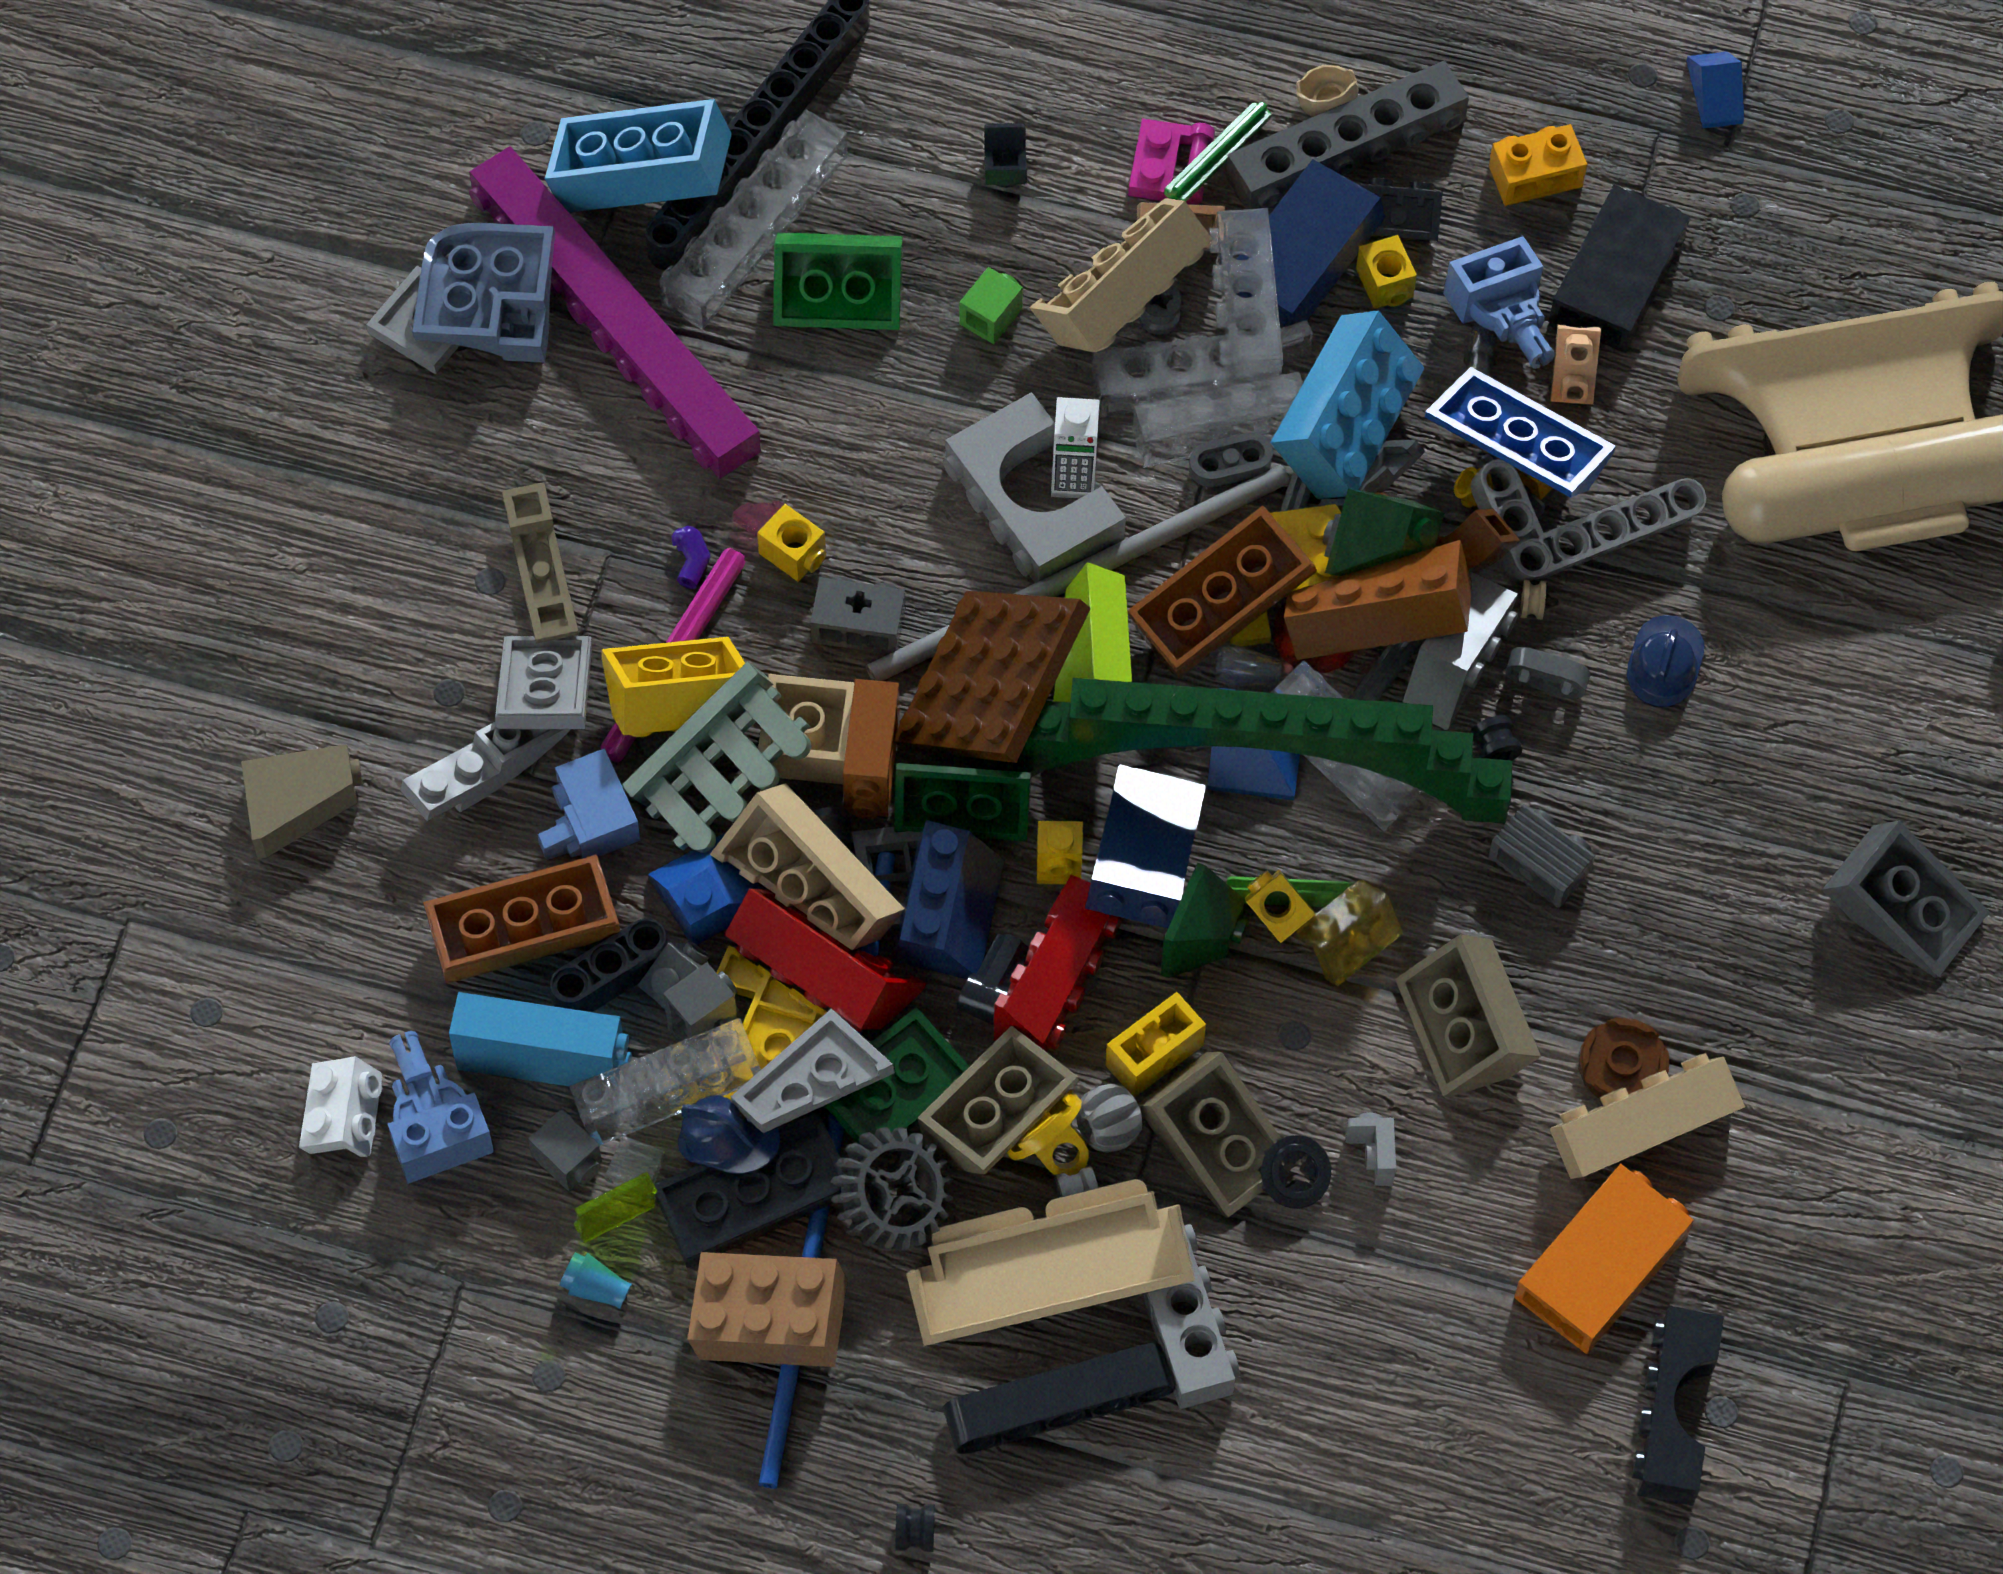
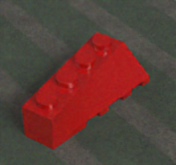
[994,874,1123,1052]
[724,888,927,1032]

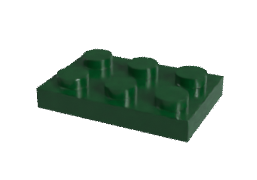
[824,1007,970,1145]

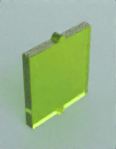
[573,1172,657,1243]

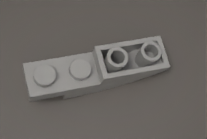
[400,722,570,821]

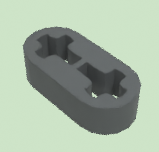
[1505,647,1591,699]

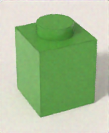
[959,267,1023,345]

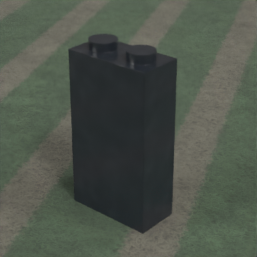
[1549,185,1690,353]

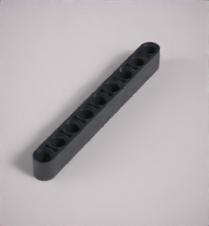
[646,0,870,270]

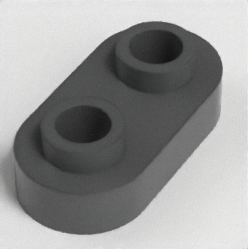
[1189,432,1273,488]

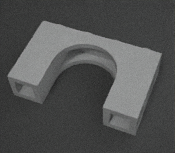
[943,392,1126,583]

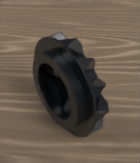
[1258,1135,1331,1209]

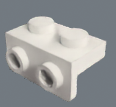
[299,1056,382,1157]

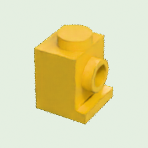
[1037,821,1083,885]

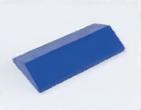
[1425,367,1616,498]

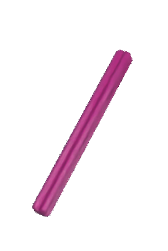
[601,548,745,762]

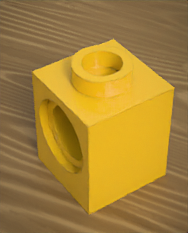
[1356,235,1417,309]
[757,504,826,582]
[1245,869,1315,943]

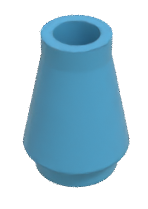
[559,1252,632,1309]

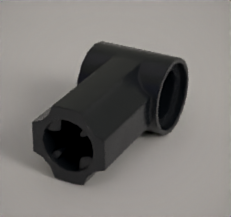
[956,934,1029,1026]

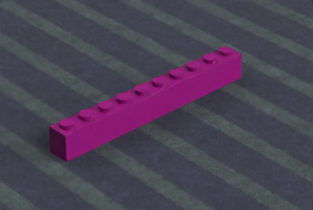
[469,146,761,479]

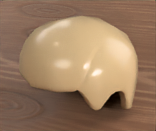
[1296,65,1359,117]

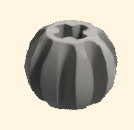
[1076,1084,1142,1153]

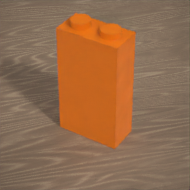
[1514,1163,1694,1354]

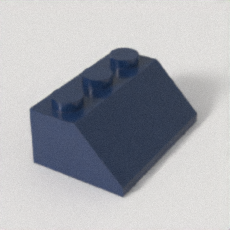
[891,820,1005,979]

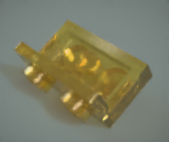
[1296,880,1403,987]

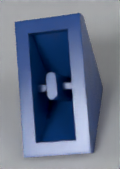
[1686,52,1744,128]

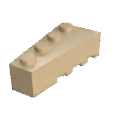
[710,783,904,950]

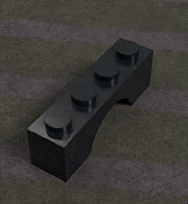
[1631,1305,1724,1506]

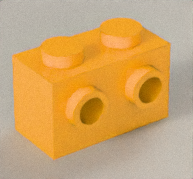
[1489,124,1587,206]

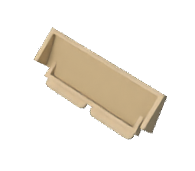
[906,1179,1195,1346]

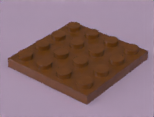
[893,591,1091,763]

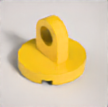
[1007,1089,1089,1176]

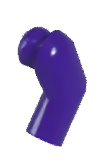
[672,526,710,589]

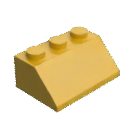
[602,637,745,737]

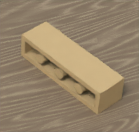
[1549,1053,1745,1179]

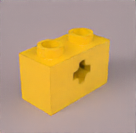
[1105,992,1206,1098]

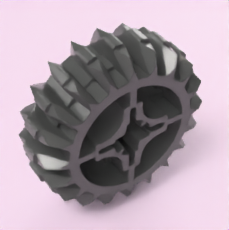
[830,1127,954,1252]

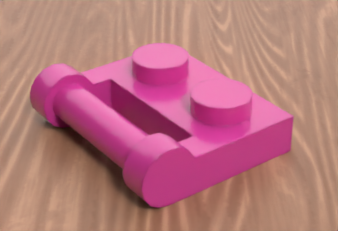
[1128,118,1215,205]

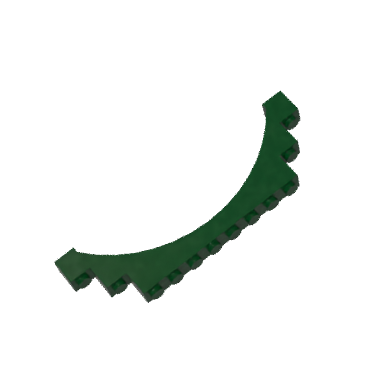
[978,678,1512,824]

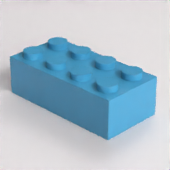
[545,99,732,213]
[1270,310,1424,499]

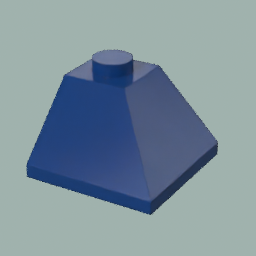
[1207,688,1300,800]
[648,833,761,944]

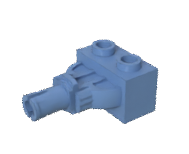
[1443,236,1555,369]
[387,1031,494,1184]

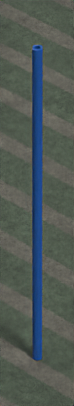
[758,852,896,1489]

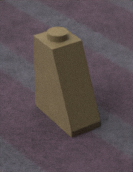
[241,744,363,859]

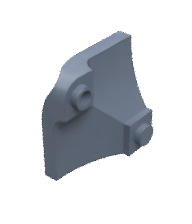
[412,223,555,363]

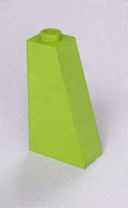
[1053,562,1132,702]

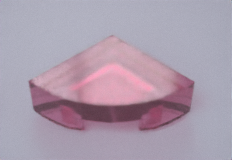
[732,501,793,538]

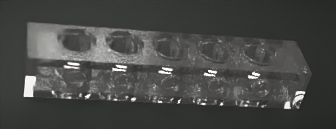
[659,109,848,330]

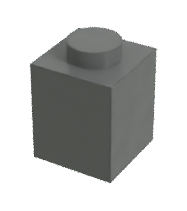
[528,1109,602,1192]

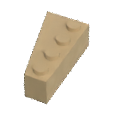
[1029,198,1213,353]

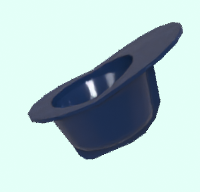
[1627,615,1704,707]
[678,1095,781,1174]

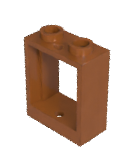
[843,679,900,819]

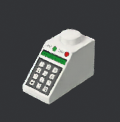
[1051,397,1100,499]

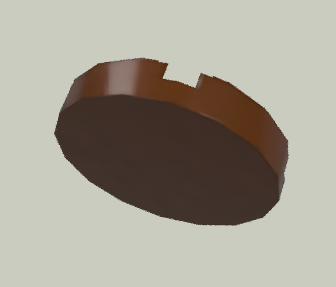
[1578,1017,1669,1099]

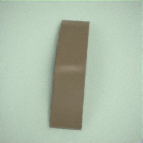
[502,482,579,644]

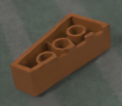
[1284,540,1472,660]

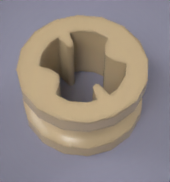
[1520,580,1546,620]

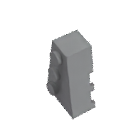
[1402,572,1518,731]

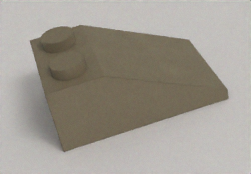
[1138,1052,1299,1218]

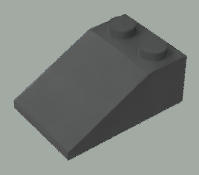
[1822,820,1989,978]

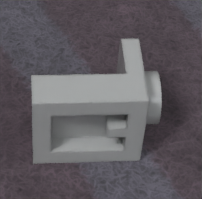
[1345,1113,1396,1186]

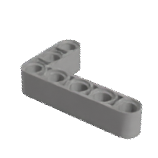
[1471,459,1707,585]

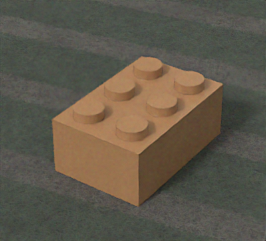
[687,1252,847,1367]

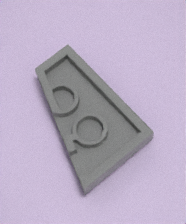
[730,1009,895,1133]

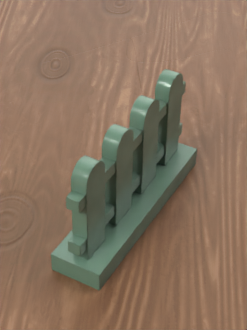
[622,661,811,853]

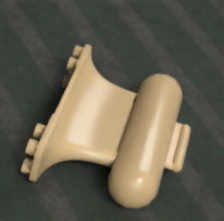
[1677,282,2003,551]

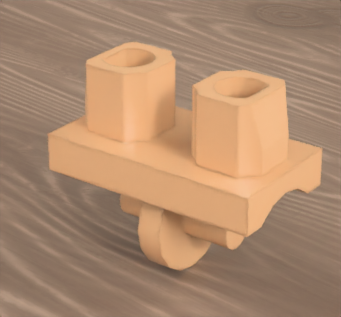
[1550,325,1601,404]

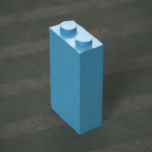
[449,992,632,1094]

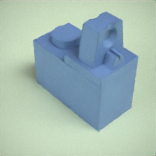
[538,748,640,860]

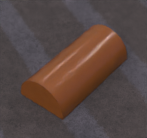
[1127,506,1317,679]
[423,855,620,984]

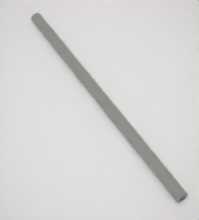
[866,465,1290,681]

